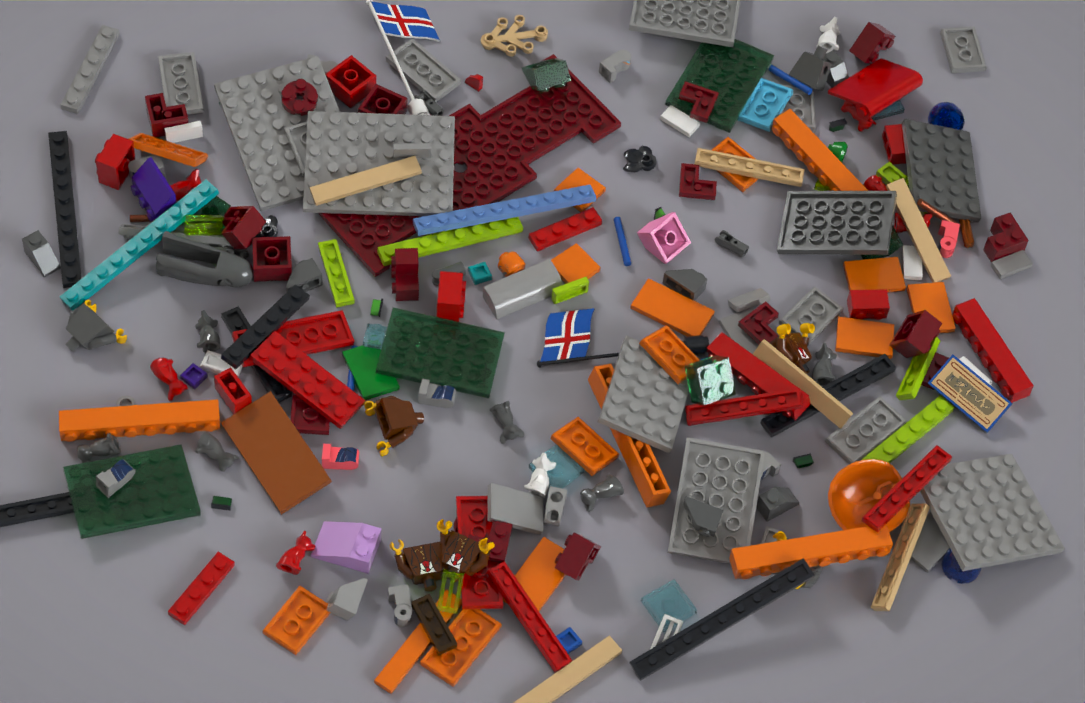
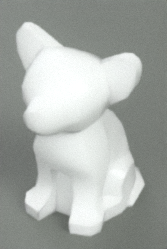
[817,17,840,53]
[524,453,556,498]

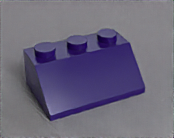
[130,157,176,221]

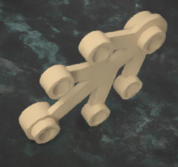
[481,15,548,57]

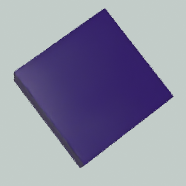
[180,363,208,390]

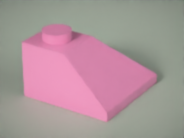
[637,212,691,264]

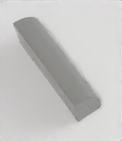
[483,259,563,319]

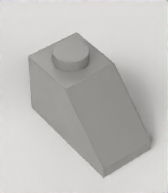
[326,578,368,621]

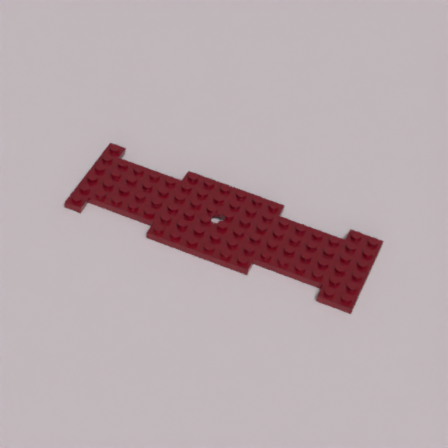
[318,54,621,277]

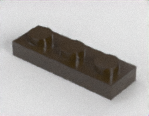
[411,594,457,655]

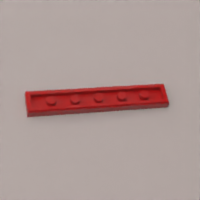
[685,388,803,426]
[862,445,952,532]
[486,561,572,673]

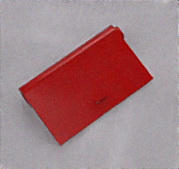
[828,58,923,120]

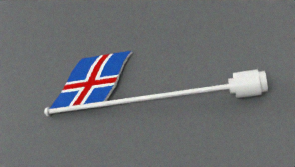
[366,0,440,115]

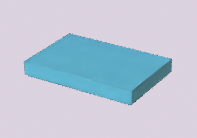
[737,78,793,132]

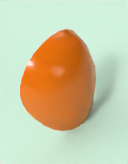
[828,459,910,533]

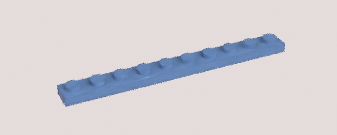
[413,185,596,236]

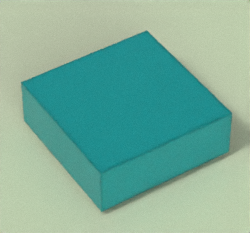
[468,262,492,285]

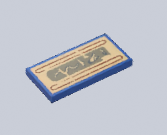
[928,354,1012,433]

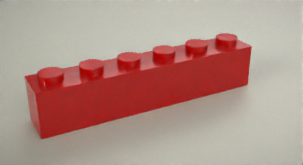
[952,298,1034,403]
[707,332,810,420]

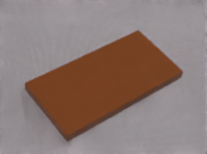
[221,391,332,515]

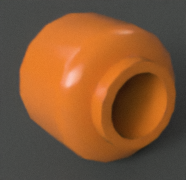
[498,251,526,277]

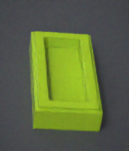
[551,276,589,304]

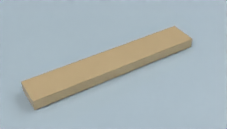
[694,148,805,187]
[310,155,422,206]
[886,178,951,283]
[753,339,853,429]
[871,503,930,611]
[514,635,622,703]

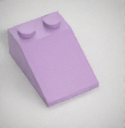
[311,521,381,574]

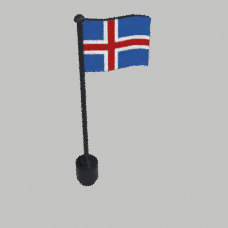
[537,308,709,368]

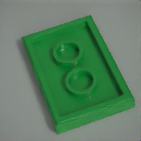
[342,341,400,400]

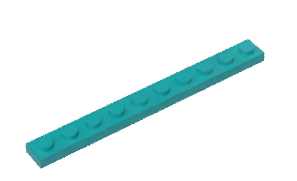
[59,179,219,310]

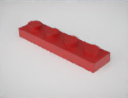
[528,207,602,251]
[168,551,235,625]

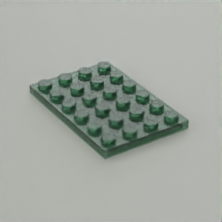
[665,39,774,133]
[376,307,505,398]
[63,444,201,539]

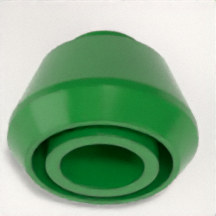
[828,142,848,162]

